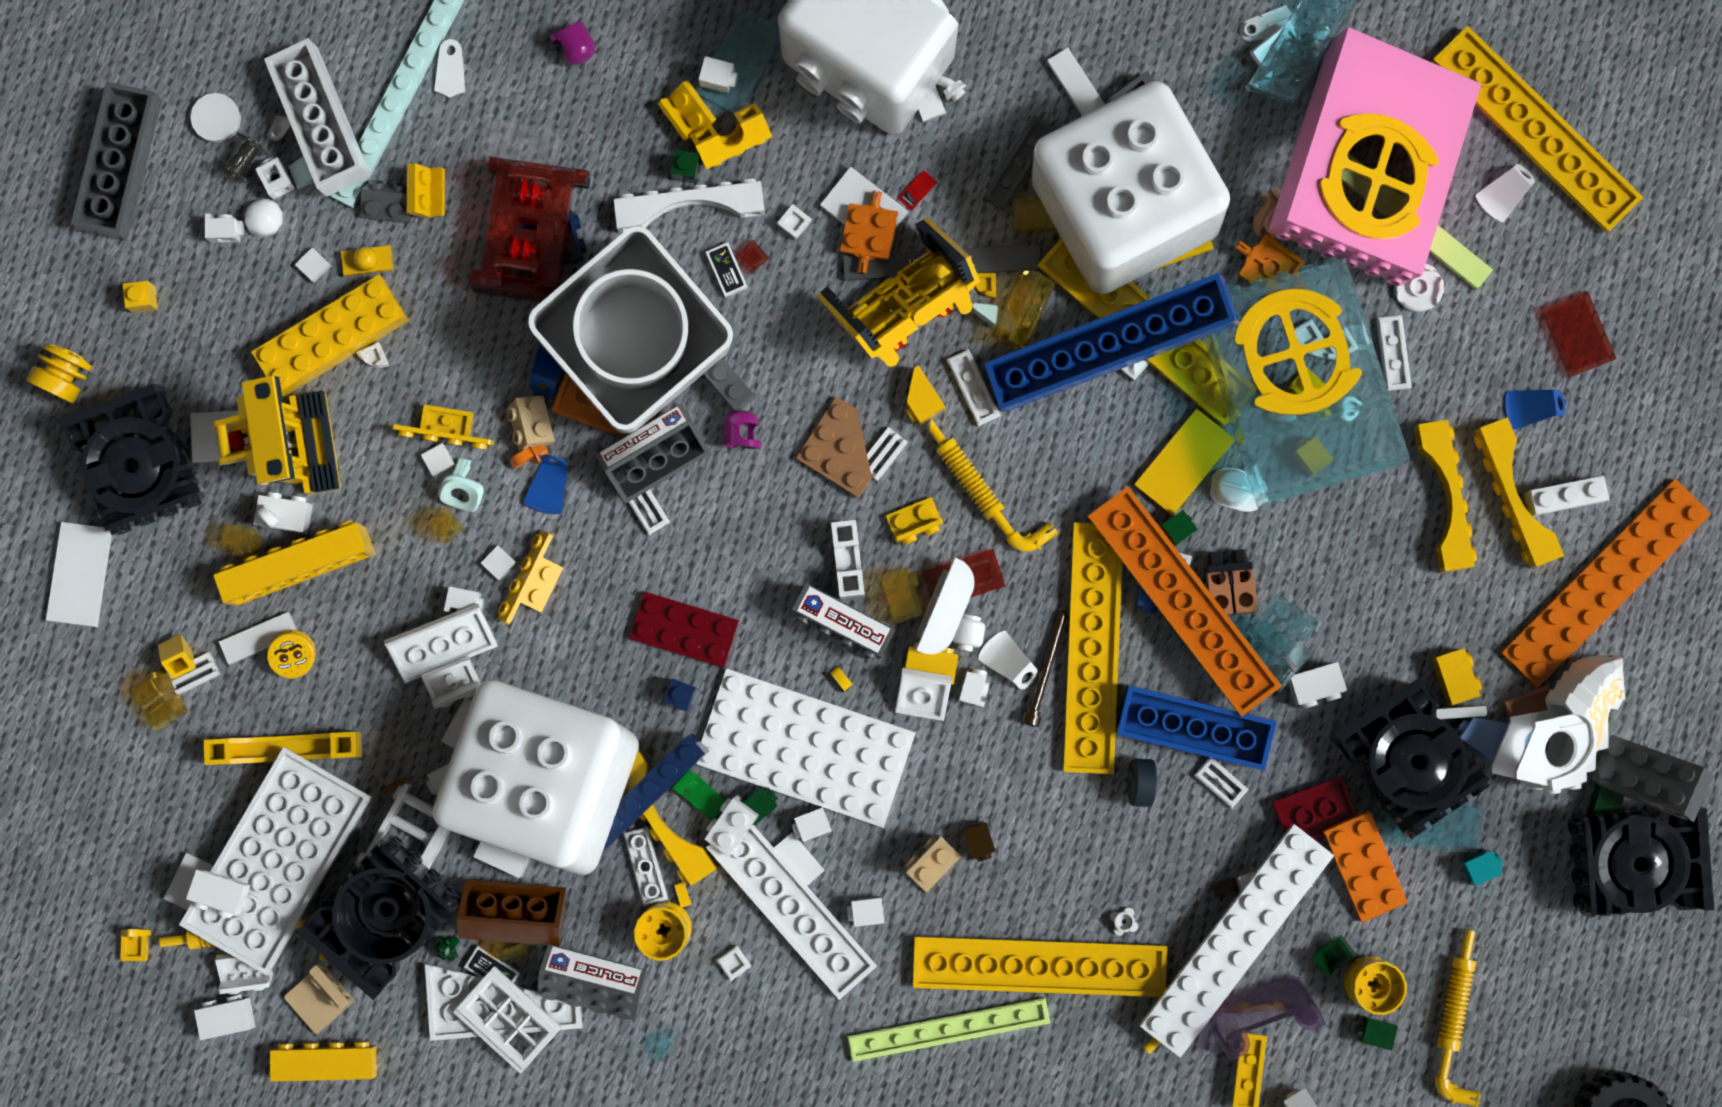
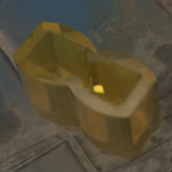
[131,670,187,731]

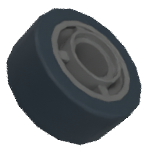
[1127,758,1157,807]

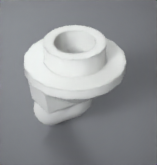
[936,76,967,102]

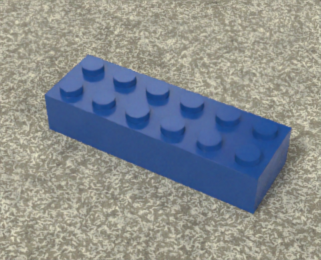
[1116,684,1277,771]

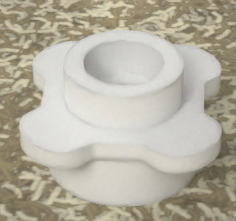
[1110,907,1138,936]

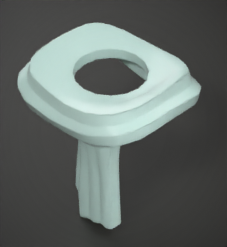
[438,458,484,512]

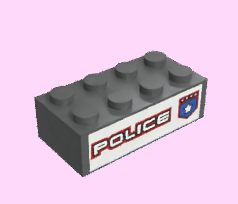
[595,403,711,504]
[792,583,895,660]
[1591,734,1714,822]
[537,944,647,1020]

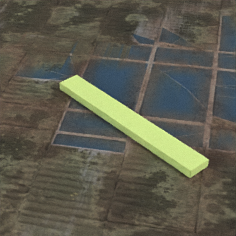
[1342,153,1493,290]
[847,998,1050,1062]

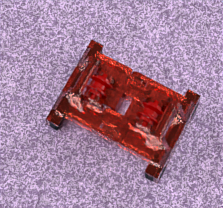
[469,156,591,302]

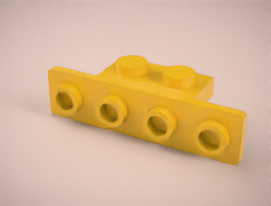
[392,404,494,450]
[497,530,563,625]

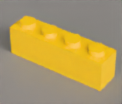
[270,1041,377,1082]

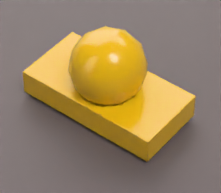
[341,245,394,277]

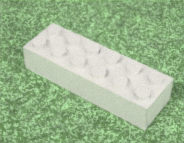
[264,38,371,197]

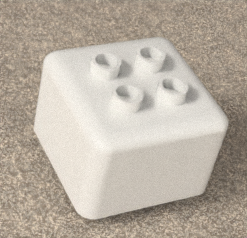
[778,0,959,134]
[1031,81,1230,294]
[529,226,733,434]
[432,680,639,875]

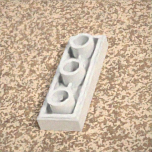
[624,827,668,906]

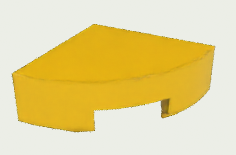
[975,273,996,298]

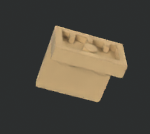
[905,835,962,893]
[284,963,355,1034]

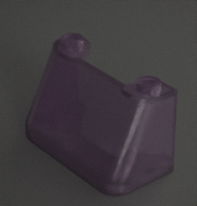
[1209,975,1326,1061]

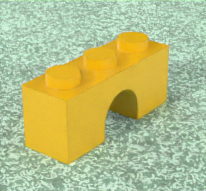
[689,103,772,170]

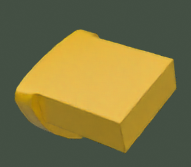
[120,928,151,961]

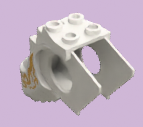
[1491,655,1625,794]

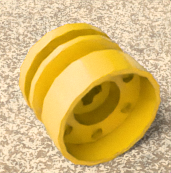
[25,343,93,404]
[634,901,692,961]
[1344,956,1407,1015]

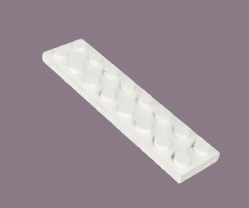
[706,824,877,1000]

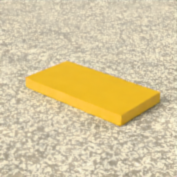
[1134,408,1235,516]

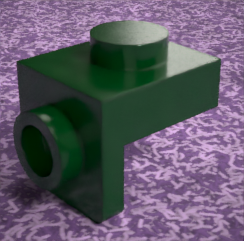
[1312,934,1356,977]

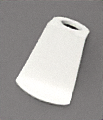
[1475,164,1535,223]
[978,631,1038,689]

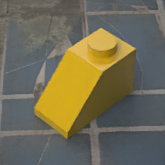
[905,365,945,425]

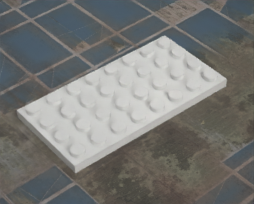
[697,668,915,828]
[179,747,372,975]

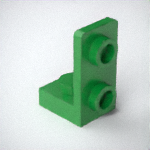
[673,769,726,821]

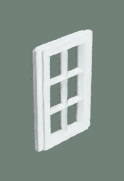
[453,966,562,1074]

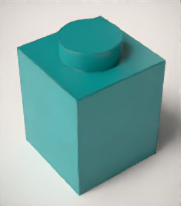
[1460,850,1503,886]

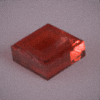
[735,240,769,275]

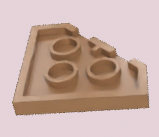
[796,396,872,498]

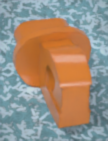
[509,446,549,470]

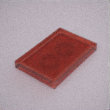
[1540,291,1617,378]

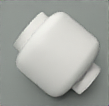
[952,614,986,652]

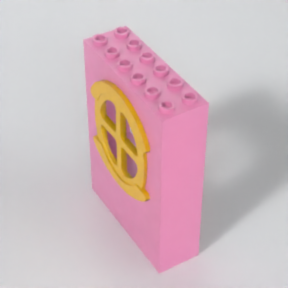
[1268,27,1481,286]

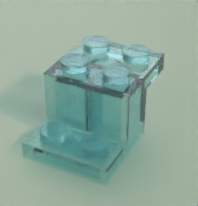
[1247,594,1319,693]

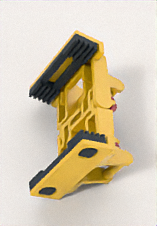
[816,217,980,367]
[212,375,341,494]

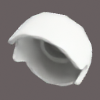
[245,199,283,238]

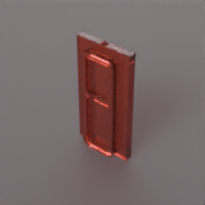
[922,549,1006,598]

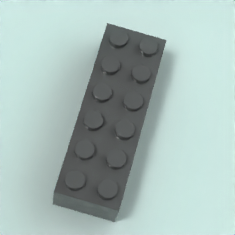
[71,81,162,241]

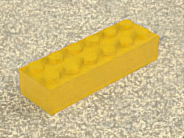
[251,274,410,398]
[214,521,376,606]

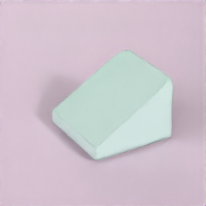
[288,156,314,189]
[972,303,998,328]

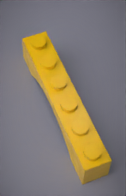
[1474,417,1564,569]
[1414,420,1477,573]
[204,732,362,765]
[624,749,717,886]

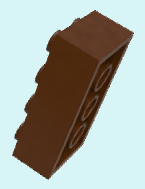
[456,879,567,946]

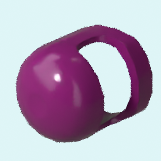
[549,22,596,65]
[723,410,761,449]

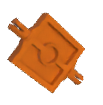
[840,190,899,275]
[1234,234,1309,296]

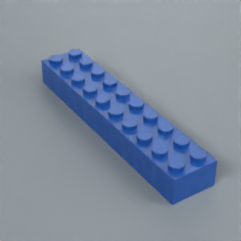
[984,273,1240,412]

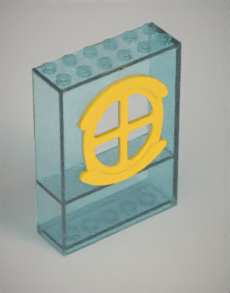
[1204,257,1410,509]

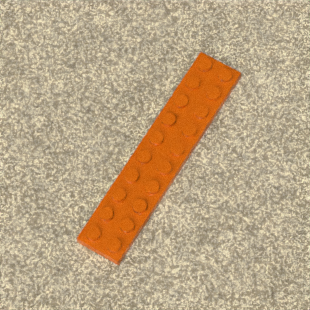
[1500,479,1711,688]
[1088,486,1282,717]

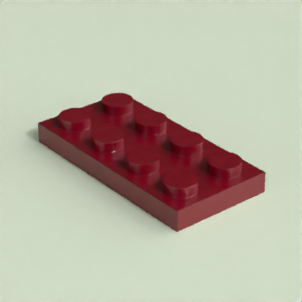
[629,591,739,668]

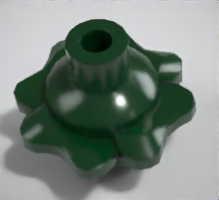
[434,935,460,961]

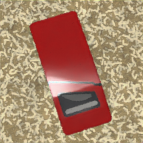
[898,170,938,211]

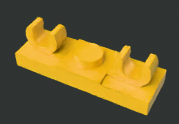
[1231,1032,1267,1107]

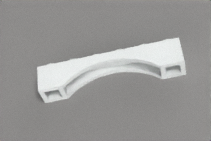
[614,179,765,233]

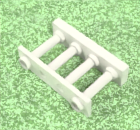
[355,783,450,894]

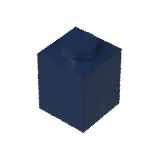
[663,678,698,712]

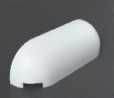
[915,558,974,654]

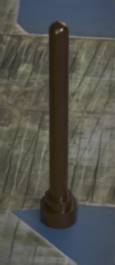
[1020,610,1067,728]

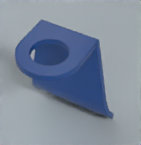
[530,343,564,398]
[1504,390,1566,430]
[523,455,568,515]

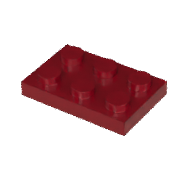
[1271,776,1358,840]

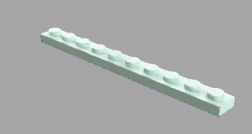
[330,0,464,209]

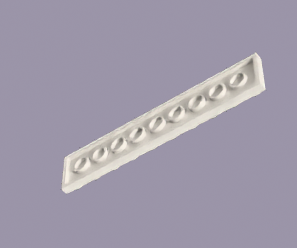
[1139,824,1334,1058]

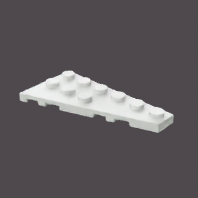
[425,964,583,1041]

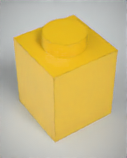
[123,281,158,313]
[158,634,196,679]

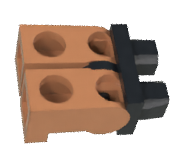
[1204,549,1259,616]

